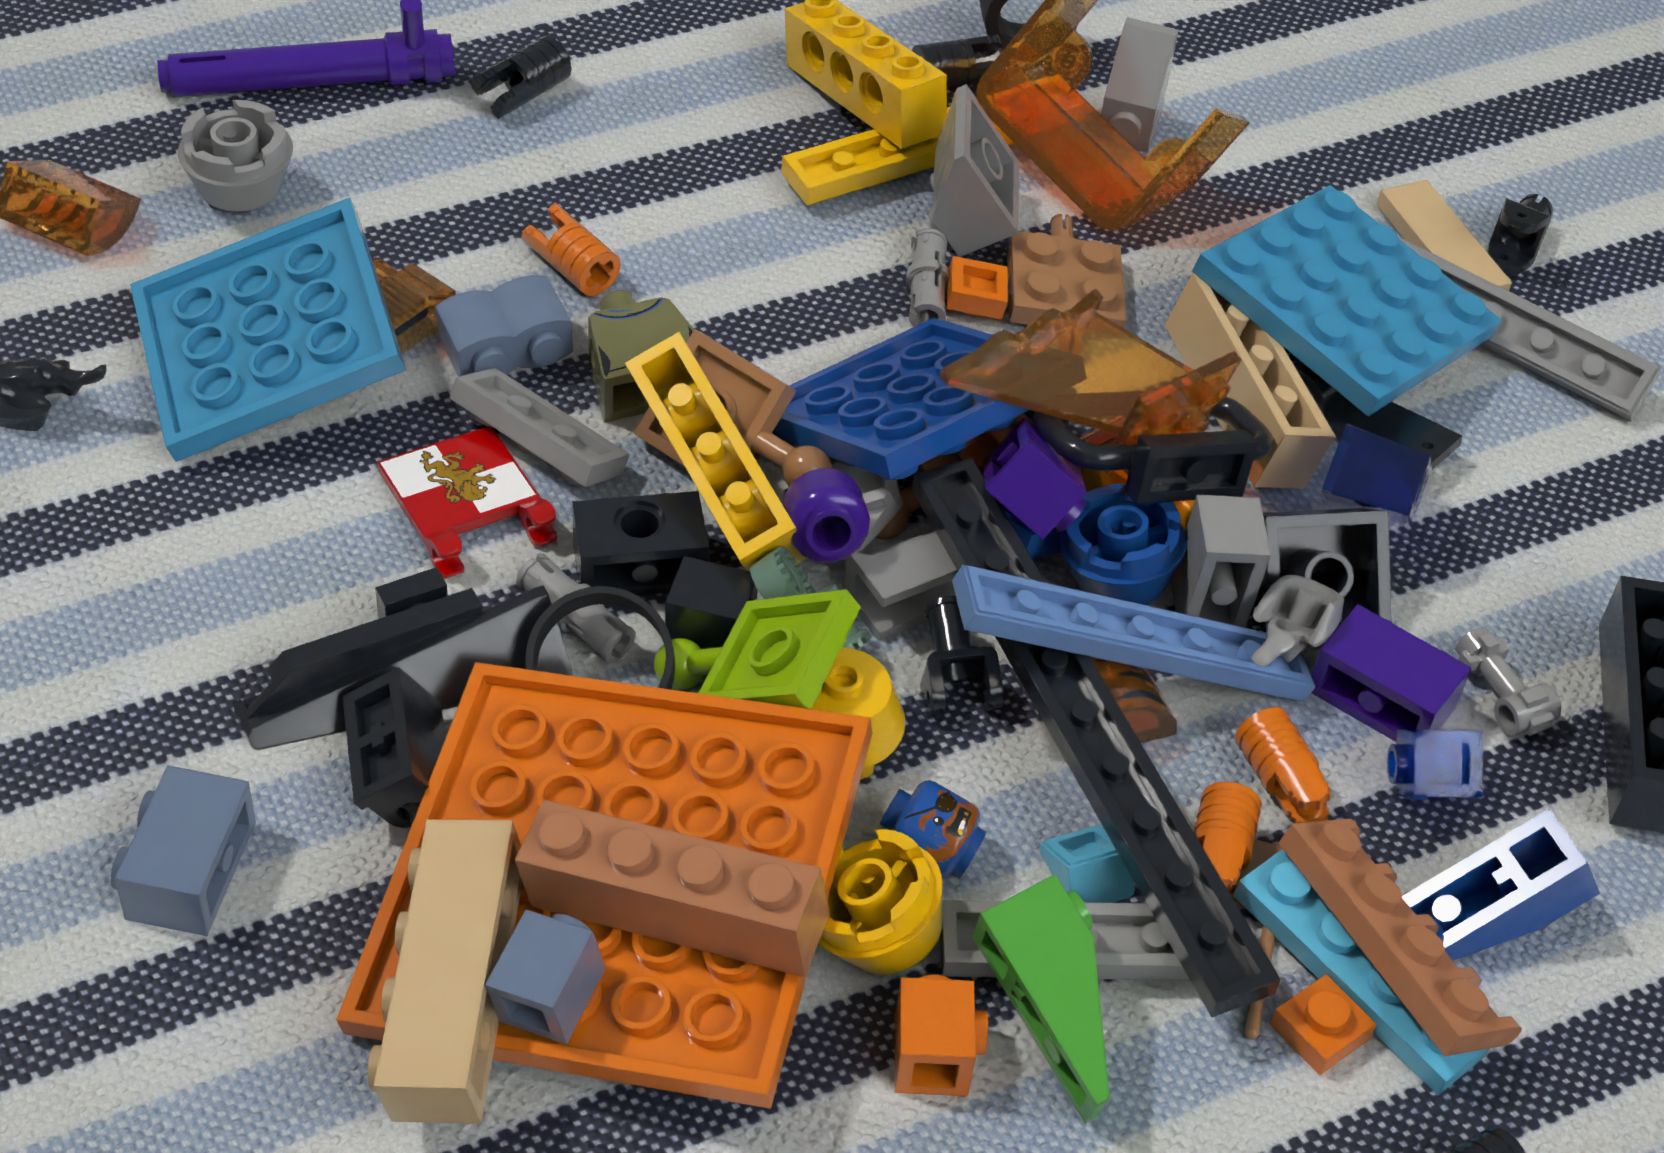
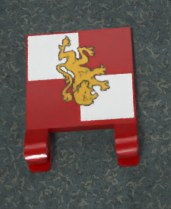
[377,426,557,579]

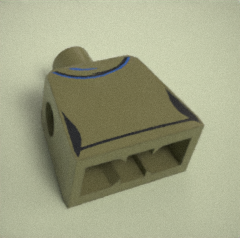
[588,290,694,422]

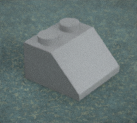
[929,84,1019,257]

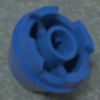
[1059,484,1187,605]

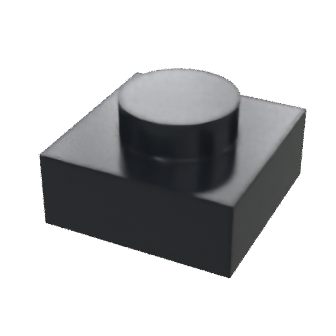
[375,567,448,619]

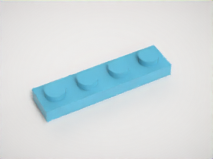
[1233,849,1490,1095]

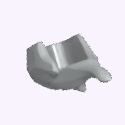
[1251,575,1344,666]

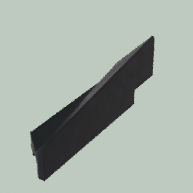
[234,585,572,750]

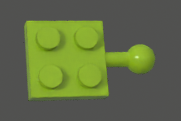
[654,589,861,709]

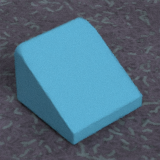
[1039,825,1135,903]

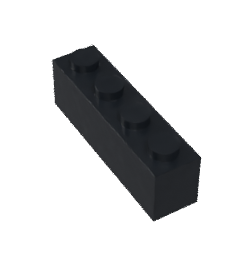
[1599,575,1664,833]

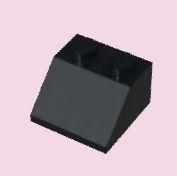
[1254,508,1392,633]

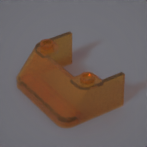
[976,0,1250,231]

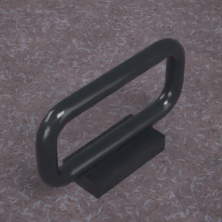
[1033,391,1273,504]

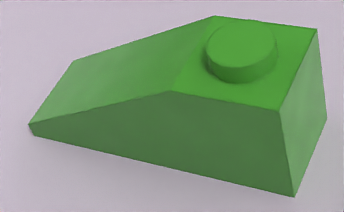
[972,874,1110,1124]

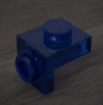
[1387,729,1483,800]

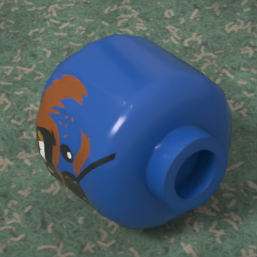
[879,780,987,881]

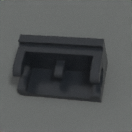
[342,667,446,828]

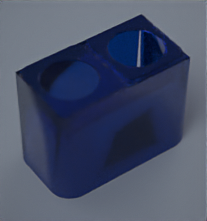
[1322,424,1432,525]

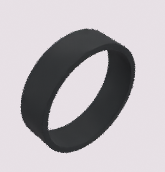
[526,586,675,689]

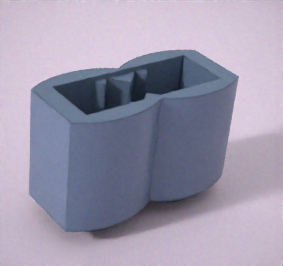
[435,275,573,377]

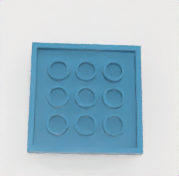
[1192,185,1502,416]
[130,197,406,462]

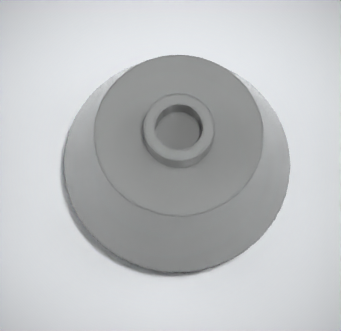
[178,100,293,211]

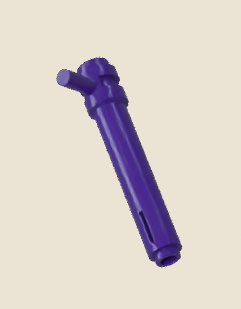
[157,0,455,97]

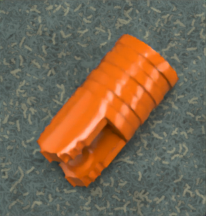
[521,203,621,296]
[1234,707,1331,823]
[1194,781,1262,896]

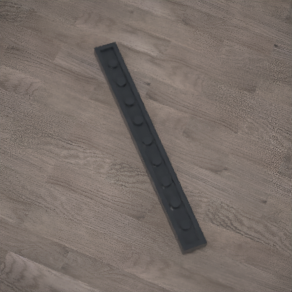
[912,458,1281,1018]

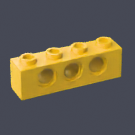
[784,0,947,149]
[625,332,807,571]

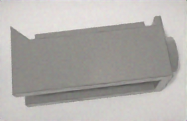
[843,530,958,641]

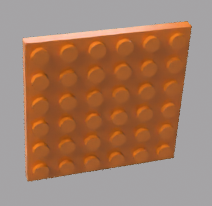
[336,662,873,1109]

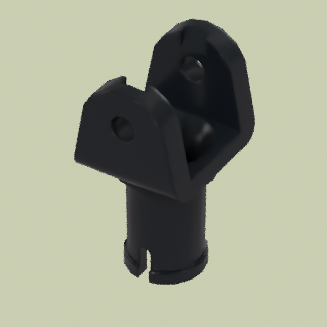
[1486,194,1553,276]
[920,596,1003,717]

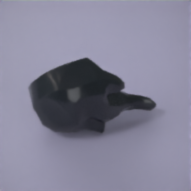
[0,357,107,431]

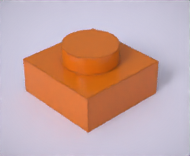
[946,256,1008,320]
[1270,974,1377,1075]

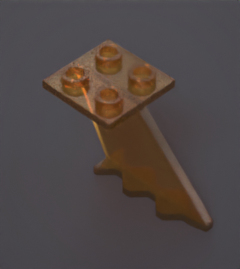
[940,288,1242,474]

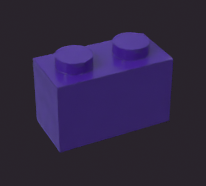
[982,417,1087,539]
[1311,604,1472,756]

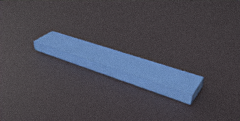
[952,565,1315,702]

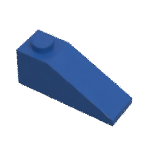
[1402,809,1600,961]

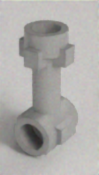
[1455,627,1561,736]

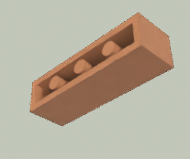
[515,800,830,977]

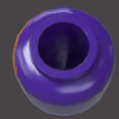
[783,468,870,563]

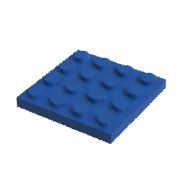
[772,318,1085,480]

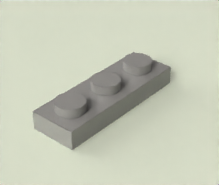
[450,368,630,487]

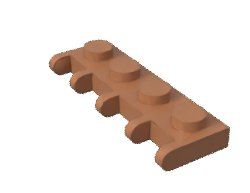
[1278,819,1522,1056]

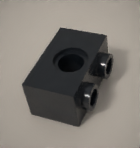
[572,491,709,595]

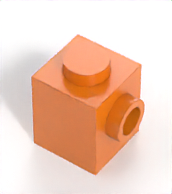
[895,975,988,1096]

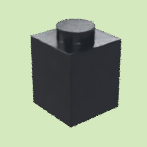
[665,556,758,649]

